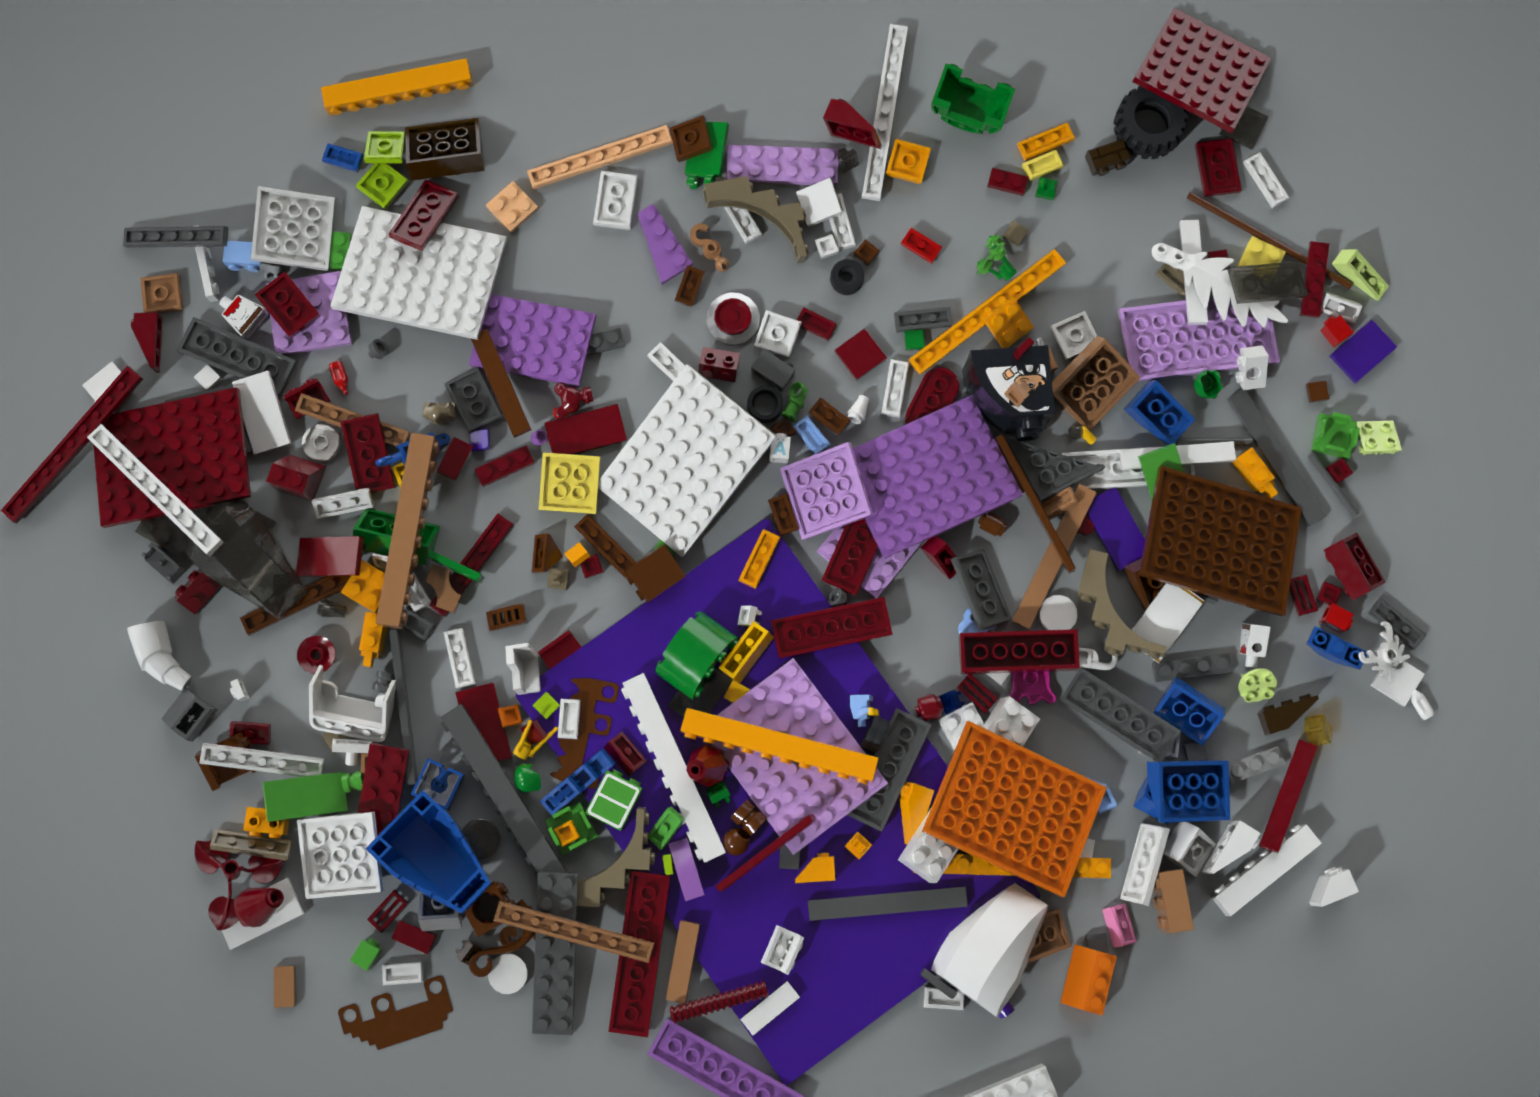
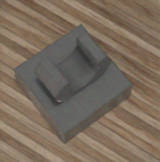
[260,262,285,279]

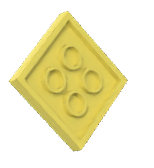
[539,453,601,514]

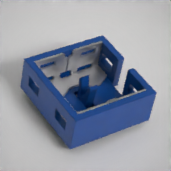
[411,758,465,811]

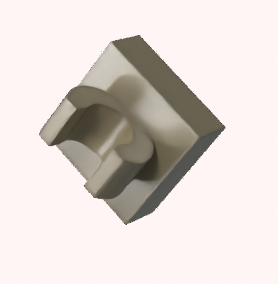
[547,568,569,590]

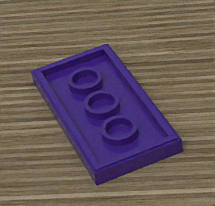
[1086,488,1145,571]

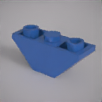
[1306,626,1367,670]

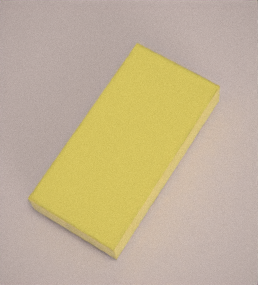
[1022,150,1064,182]

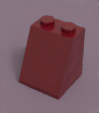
[266,454,326,502]

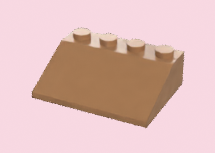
[1052,336,1141,431]

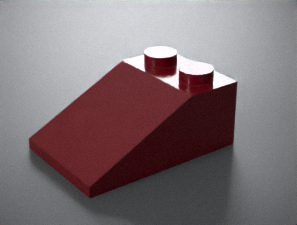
[823,98,882,149]

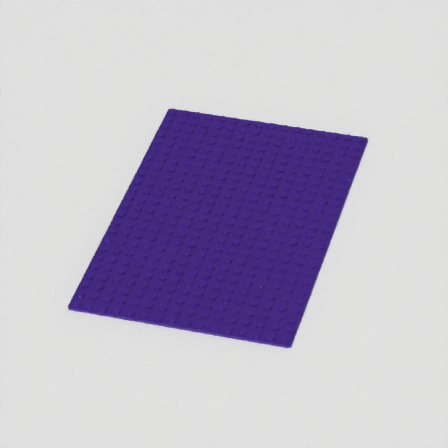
[516,519,1041,1085]

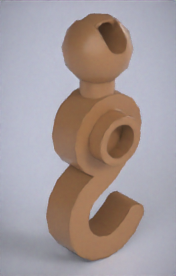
[690,224,730,272]

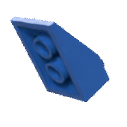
[1124,380,1196,446]

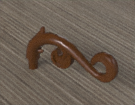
[469,899,536,977]

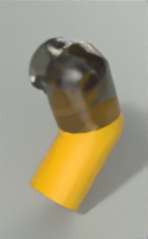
[1068,426,1097,445]

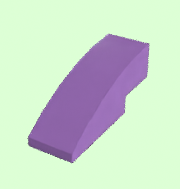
[669,838,705,901]

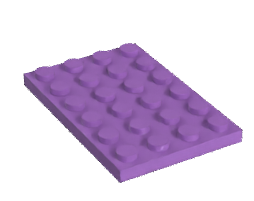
[469,294,596,387]

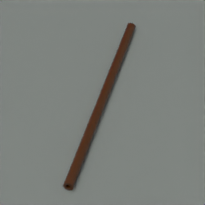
[1187,192,1353,289]

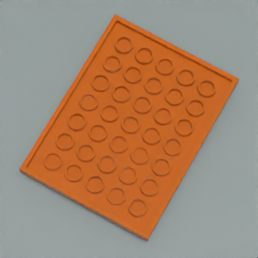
[922,721,1107,897]

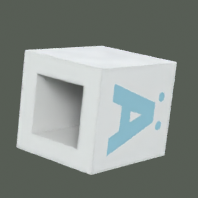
[769,433,791,463]

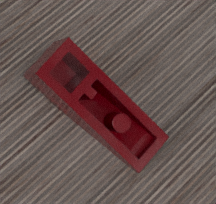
[131,313,162,373]

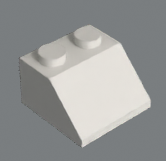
[1163,822,1216,877]
[1309,867,1359,907]

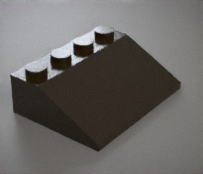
[405,118,485,181]

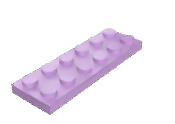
[726,145,838,186]

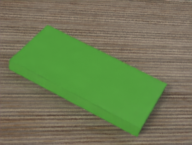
[262,772,348,822]

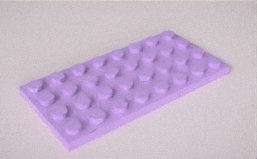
[1118,290,1280,382]

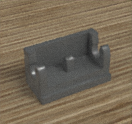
[142,542,186,584]

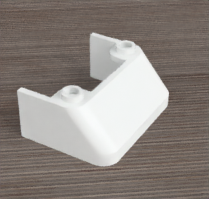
[309,665,396,742]

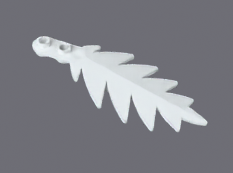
[1152,243,1288,328]

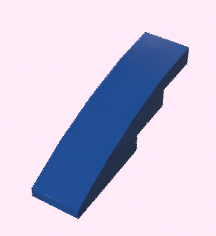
[540,749,615,816]

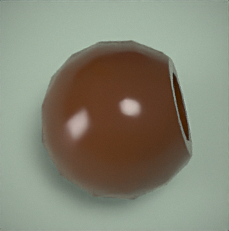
[723,828,750,856]

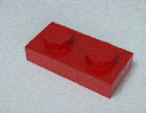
[900,228,942,264]

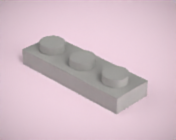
[1229,746,1285,784]

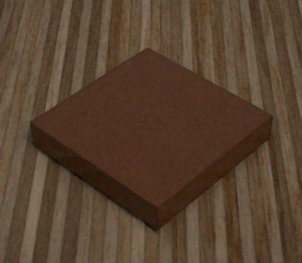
[670,115,713,163]

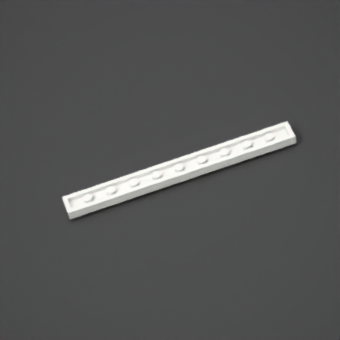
[862,24,908,201]
[87,424,224,557]

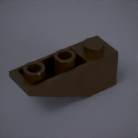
[1257,694,1319,735]

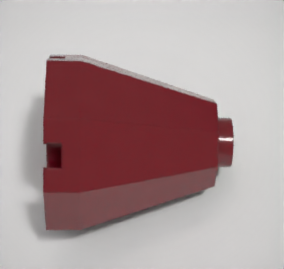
[686,744,729,787]

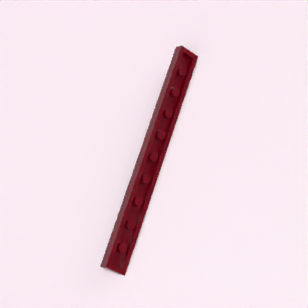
[1,365,143,524]

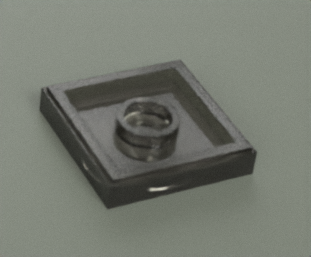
[1219,106,1269,150]

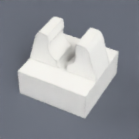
[737,605,762,626]

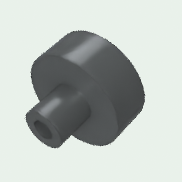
[368,339,388,359]
[828,588,849,607]

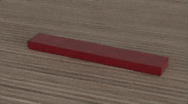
[429,513,514,617]
[1259,739,1318,854]
[716,814,816,892]

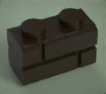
[1085,139,1130,176]

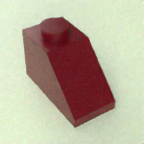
[920,536,956,579]

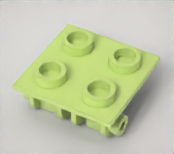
[1356,421,1402,455]

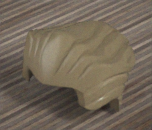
[422,402,456,425]

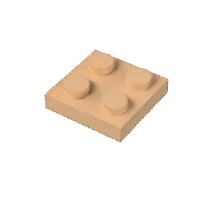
[486,181,539,233]

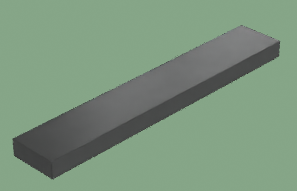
[123,226,228,248]

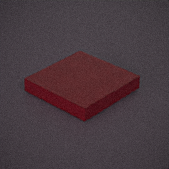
[834,328,887,381]

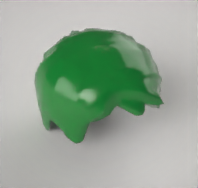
[1193,370,1223,399]
[514,763,541,793]

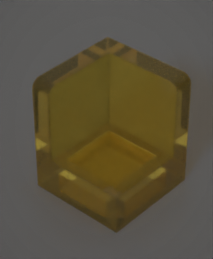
[1304,714,1332,746]

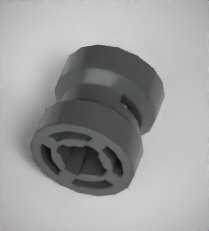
[372,670,395,693]

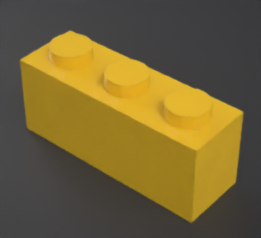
[719,621,774,684]

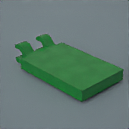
[685,122,729,189]

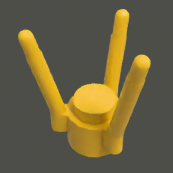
[513,720,558,760]

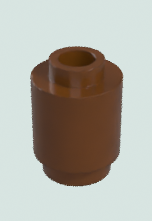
[977,512,1007,537]

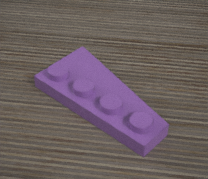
[637,204,693,285]

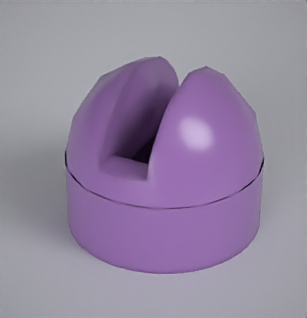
[531,429,547,446]

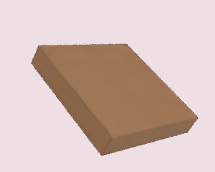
[140,273,183,314]

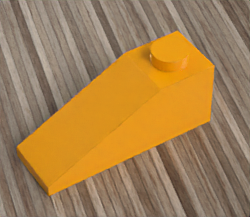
[900,782,934,845]

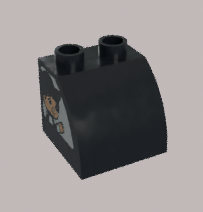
[962,345,1055,441]

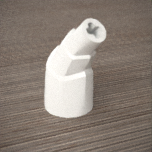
[127,621,192,691]

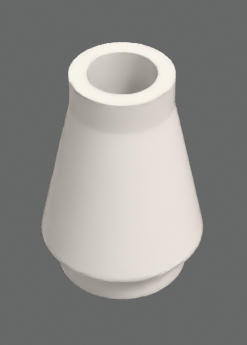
[847,395,869,424]

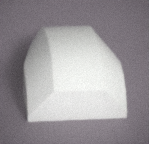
[931,883,1048,1017]

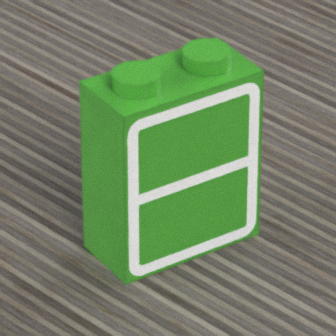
[585,769,643,831]

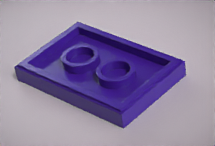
[1329,320,1397,384]

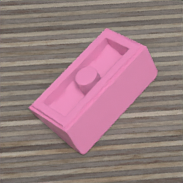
[1102,903,1137,948]

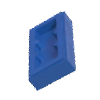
[322,143,364,173]

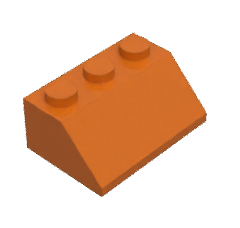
[1060,944,1117,1016]

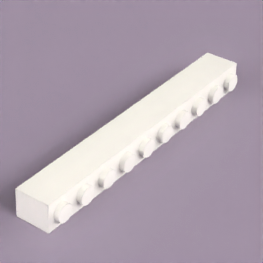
[621,673,726,863]

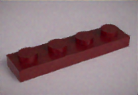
[1299,241,1330,318]

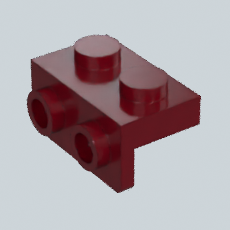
[283,378,331,420]
[174,568,221,615]

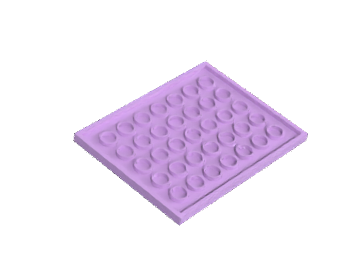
[711,658,888,855]

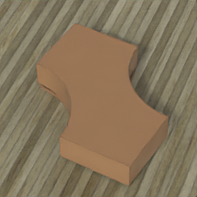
[425,564,462,614]

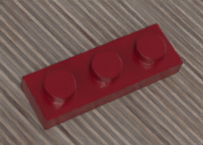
[474,445,535,487]

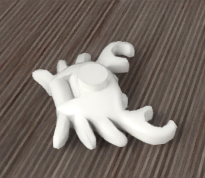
[1358,621,1410,683]

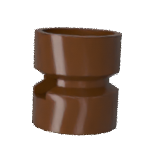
[730,799,767,837]

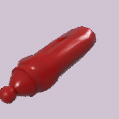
[329,361,348,395]

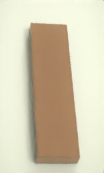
[666,920,701,1003]

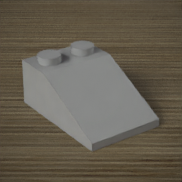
[418,893,462,931]

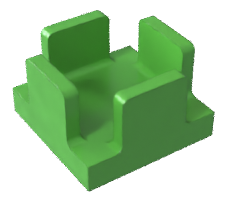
[1311,412,1360,460]
[545,802,598,855]

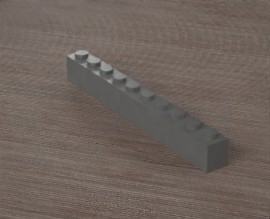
[441,704,567,879]

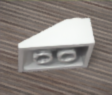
[1201,820,1260,874]

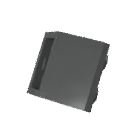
[161,687,217,742]

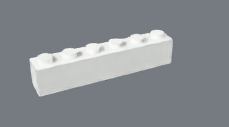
[1211,824,1322,916]

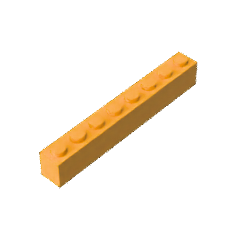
[321,58,473,115]

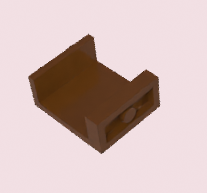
[195,732,257,791]

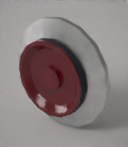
[706,292,760,345]

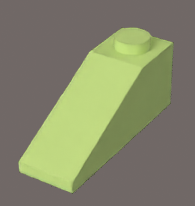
[1332,249,1389,301]

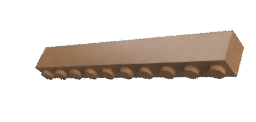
[376,433,439,629]

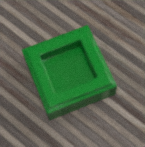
[904,330,925,351]

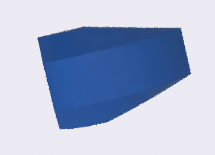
[365,790,492,914]

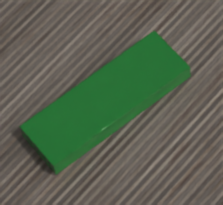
[427,550,485,583]

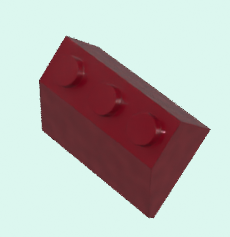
[1324,533,1386,600]

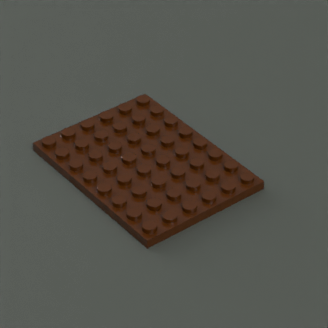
[1139,466,1302,617]

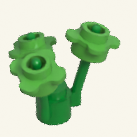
[976,234,1017,281]

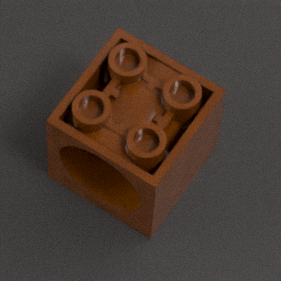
[465,881,516,937]

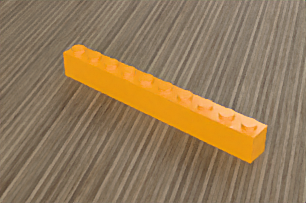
[681,708,878,785]

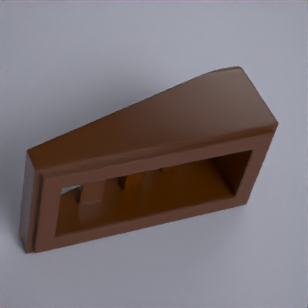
[486,603,528,631]

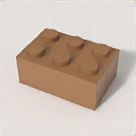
[1153,869,1194,933]

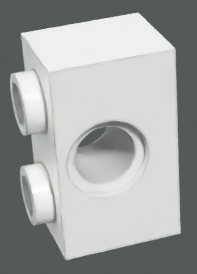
[1236,346,1269,390]

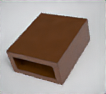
[624,544,686,602]

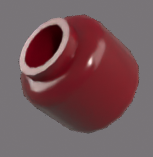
[914,694,945,722]

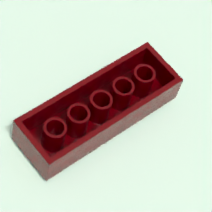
[959,629,1080,674]

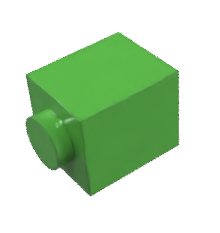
[350,938,383,971]

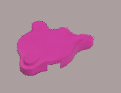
[1009,672,1056,705]

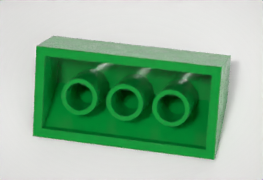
[353,508,440,565]

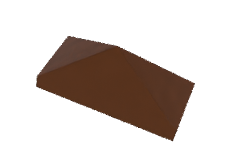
[531,534,563,573]

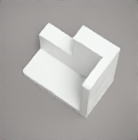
[505,643,541,695]

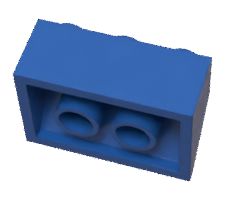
[1153,676,1225,746]

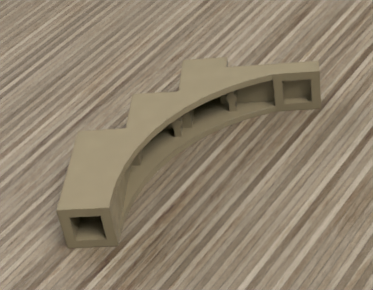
[702,176,808,263]
[1078,549,1167,659]
[578,807,655,907]

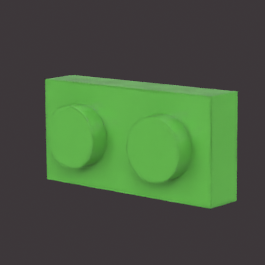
[328,231,352,270]
[648,806,685,850]

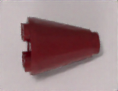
[234,887,284,928]

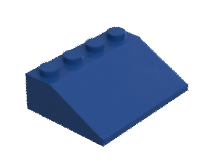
[1147,760,1230,823]

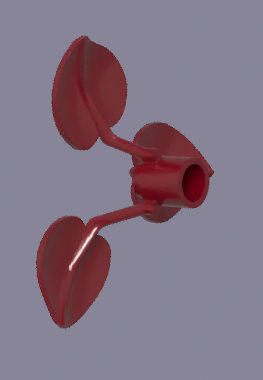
[194,841,285,931]

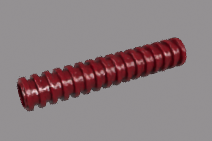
[670,980,769,1024]

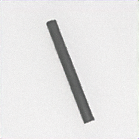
[1176,438,1253,446]
[1308,452,1359,518]

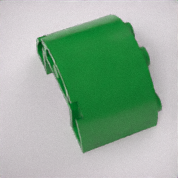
[931,63,1015,134]
[655,611,739,700]

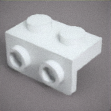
[761,925,804,975]

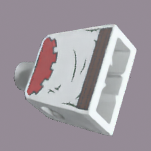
[219,295,269,340]
[1240,623,1270,668]

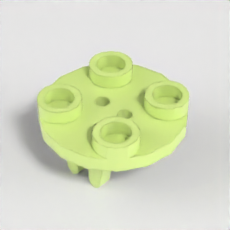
[1238,668,1277,702]

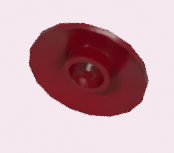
[297,636,336,674]

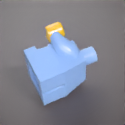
[850,695,879,727]

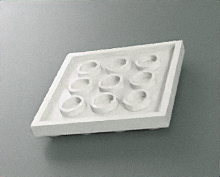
[251,186,335,271]
[297,811,384,899]

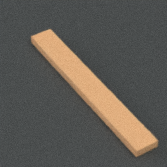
[527,125,673,190]

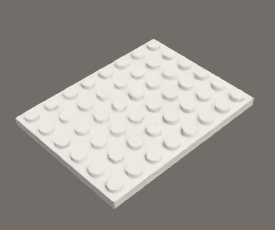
[330,206,507,340]
[598,364,777,557]

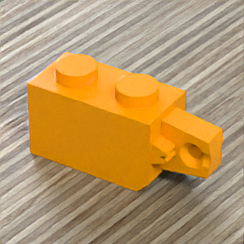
[1231,447,1278,499]
[359,612,388,668]

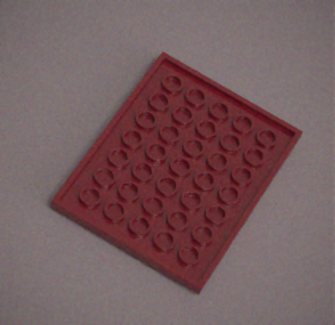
[93,387,251,528]

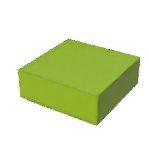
[532,692,560,719]
[663,854,674,875]

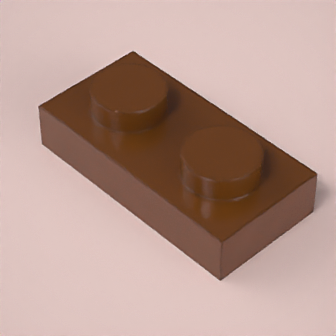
[674,265,705,307]
[809,397,850,436]
[768,494,799,536]

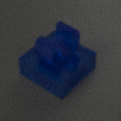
[939,689,965,714]

